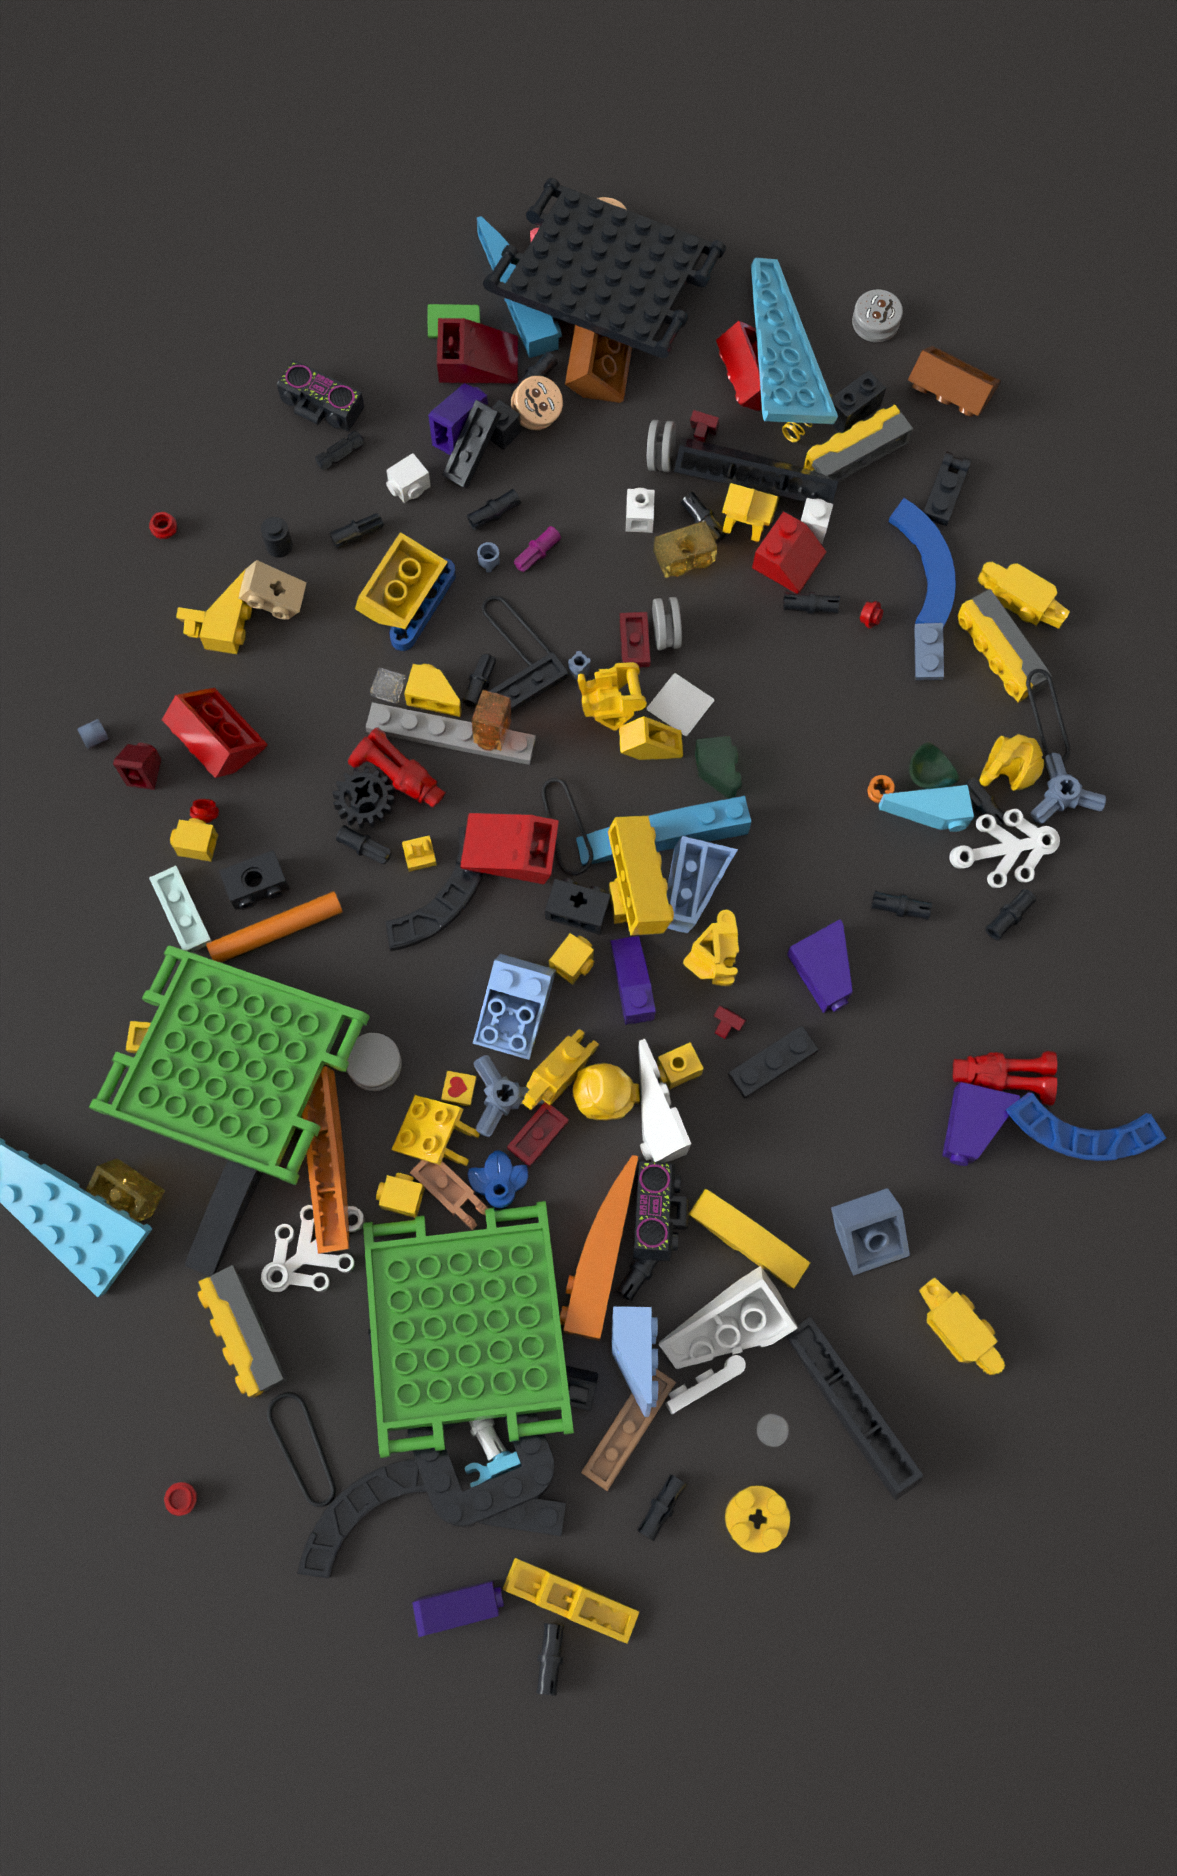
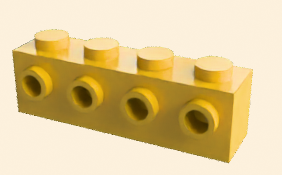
[608,816,674,935]

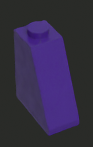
[429,383,488,455]
[787,919,853,1013]
[942,1082,1020,1166]
[412,1580,504,1637]

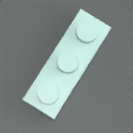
[149,866,211,953]

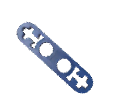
[389,558,456,651]

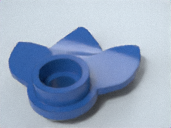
[468,1150,528,1208]

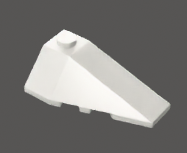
[638,1039,691,1163]
[659,1266,797,1369]

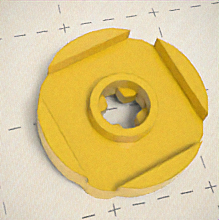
[725,1486,790,1553]

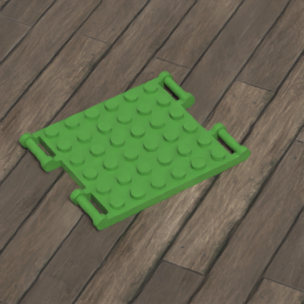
[89,946,370,1185]
[363,1201,574,1458]

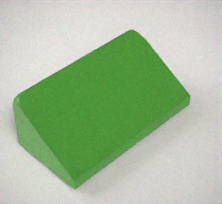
[428,304,480,338]

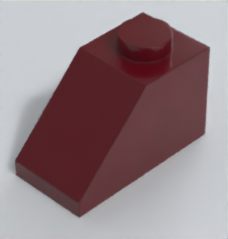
[113,743,161,790]

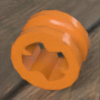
[867,775,895,803]

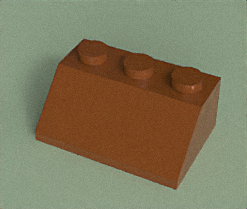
[565,325,632,403]
[908,346,1001,417]

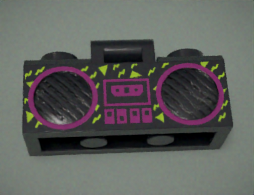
[277,359,364,432]
[633,1161,689,1261]

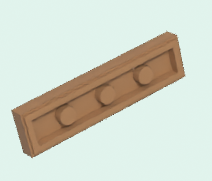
[581,1369,676,1491]

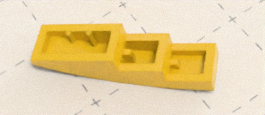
[689,1189,810,1288]
[503,1558,639,1644]

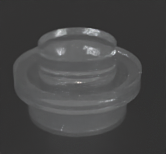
[757,1414,789,1447]

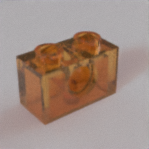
[472,690,512,751]

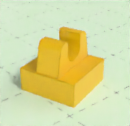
[176,607,206,638]
[402,835,437,872]

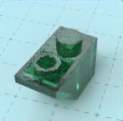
[695,736,742,799]

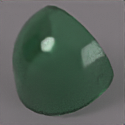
[909,742,960,790]

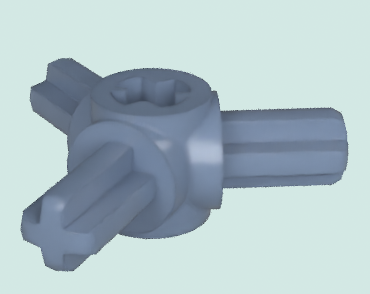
[1030,753,1106,824]
[474,1055,545,1137]

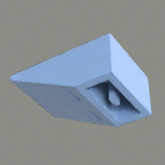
[473,954,556,1060]
[612,1307,658,1417]

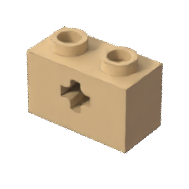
[238,560,307,620]

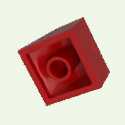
[752,511,826,594]

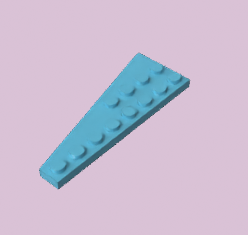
[751,258,838,424]
[0,1138,152,1297]

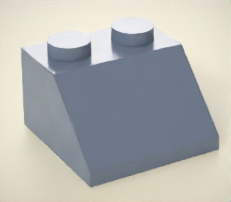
[831,1188,910,1276]

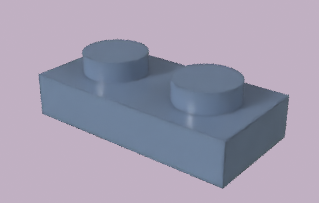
[914,623,944,680]

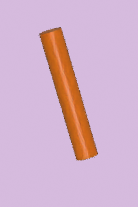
[206,891,343,963]

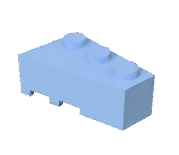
[667,836,738,933]

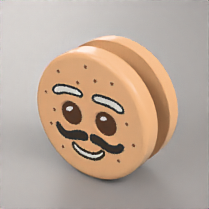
[511,376,563,430]

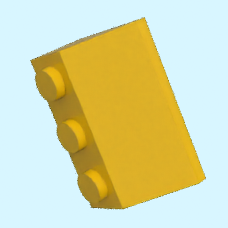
[355,532,448,629]

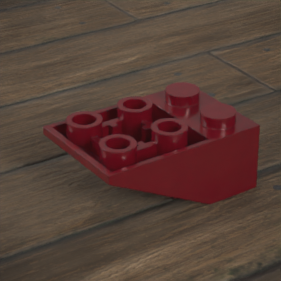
[437,318,518,383]

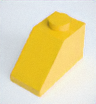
[404,664,462,717]
[619,716,683,760]

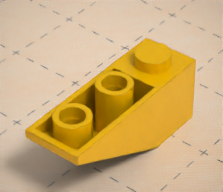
[199,570,252,654]

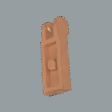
[410,1160,489,1230]

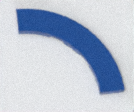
[888,498,956,628]
[1006,1092,1167,1161]

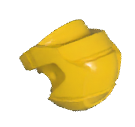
[979,734,1044,791]
[573,1063,640,1121]

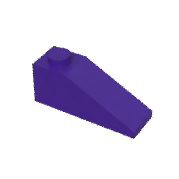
[610,936,656,1025]

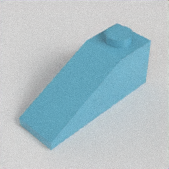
[879,785,974,832]

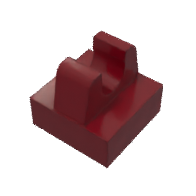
[690,410,719,442]
[714,1005,747,1039]

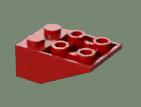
[460,813,559,884]

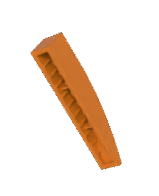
[302,1066,350,1254]
[560,1155,638,1341]

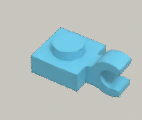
[464,1451,522,1488]

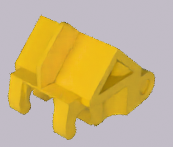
[722,483,779,542]
[578,662,647,731]
[683,910,739,986]

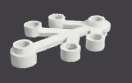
[949,809,1060,888]
[261,1205,364,1292]

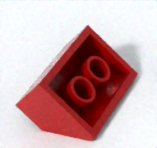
[716,321,762,411]
[162,687,268,778]

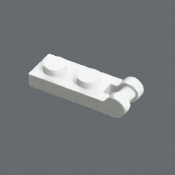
[665,1355,746,1414]

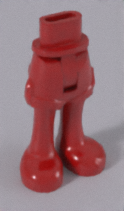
[348,727,446,808]
[953,1051,1057,1106]

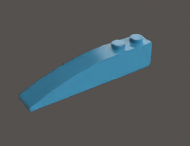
[477,216,562,358]
[576,796,751,866]

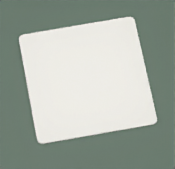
[647,673,714,736]

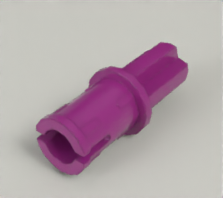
[514,526,561,572]

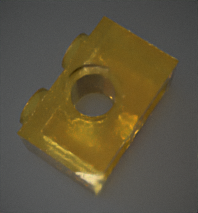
[653,521,717,578]
[85,1158,165,1222]

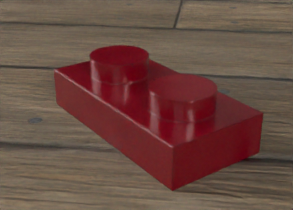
[619,612,650,667]
[507,1102,569,1168]

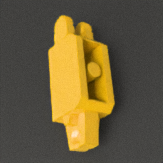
[978,561,1070,629]
[522,1029,600,1110]
[919,1278,1006,1375]

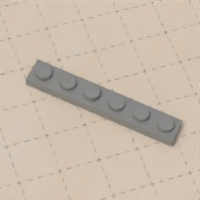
[365,702,536,765]

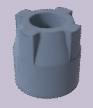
[477,542,500,572]
[568,651,591,681]
[77,719,108,749]

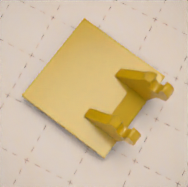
[391,1095,480,1166]

